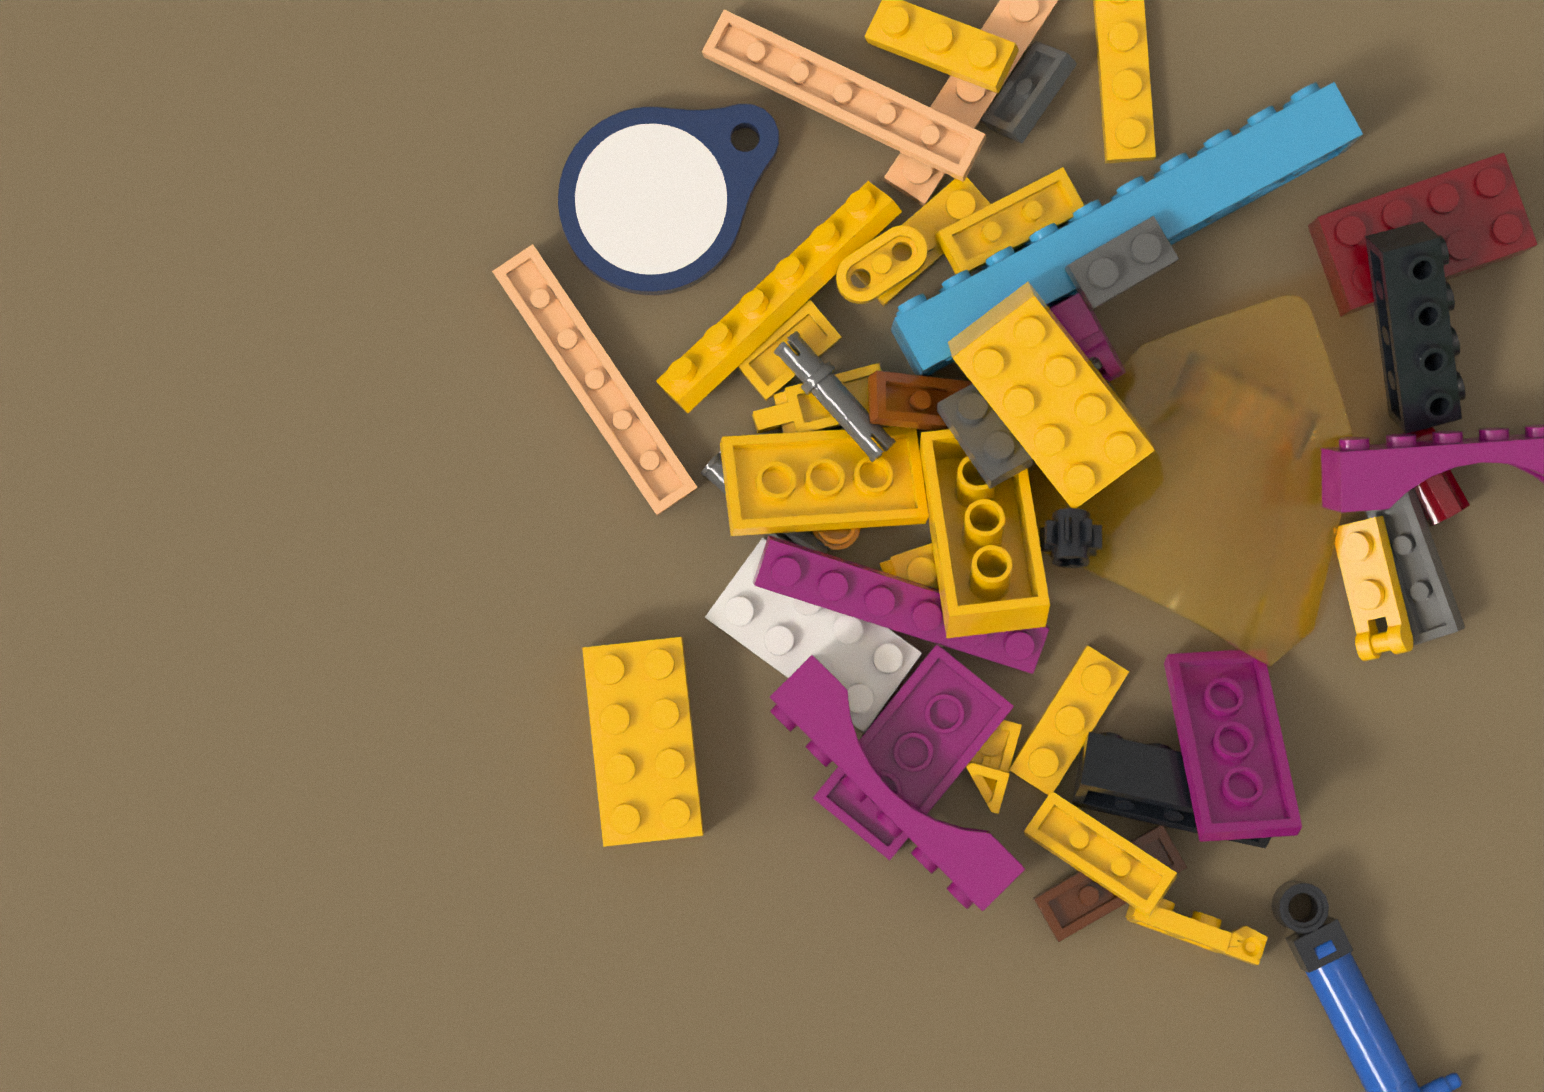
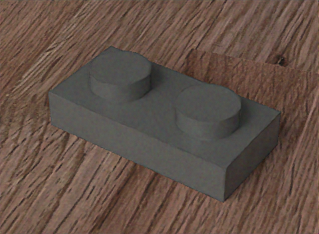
[981,41,1077,143]
[1064,216,1179,311]
[937,383,1033,489]

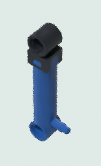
[1271,880,1462,1092]

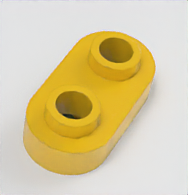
[836,225,927,304]

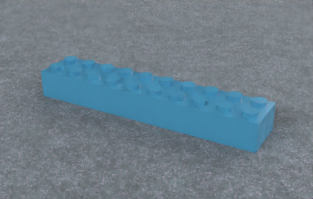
[891,82,1363,376]

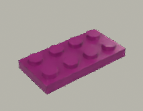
[813,644,1014,861]
[1164,649,1302,842]

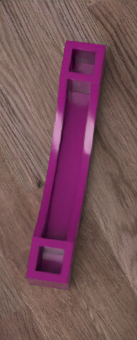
[1321,424,1544,513]
[770,654,1025,912]

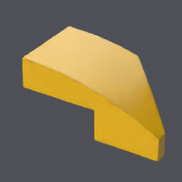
[966,720,1022,814]

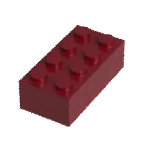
[1308,152,1538,317]

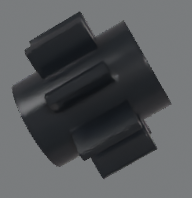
[1040,508,1102,568]

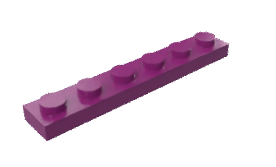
[753,535,1050,674]

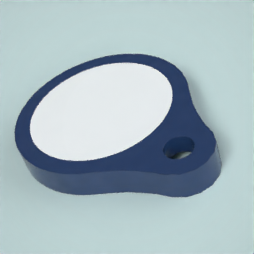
[558,104,779,295]

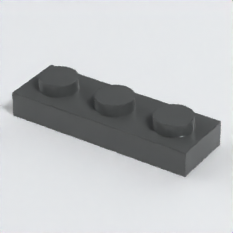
[1366,489,1465,645]

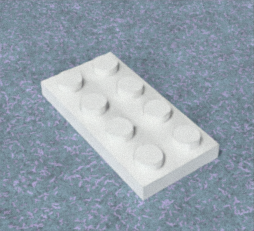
[705,538,922,733]

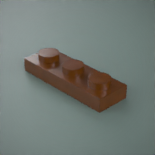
[1033,825,1187,942]

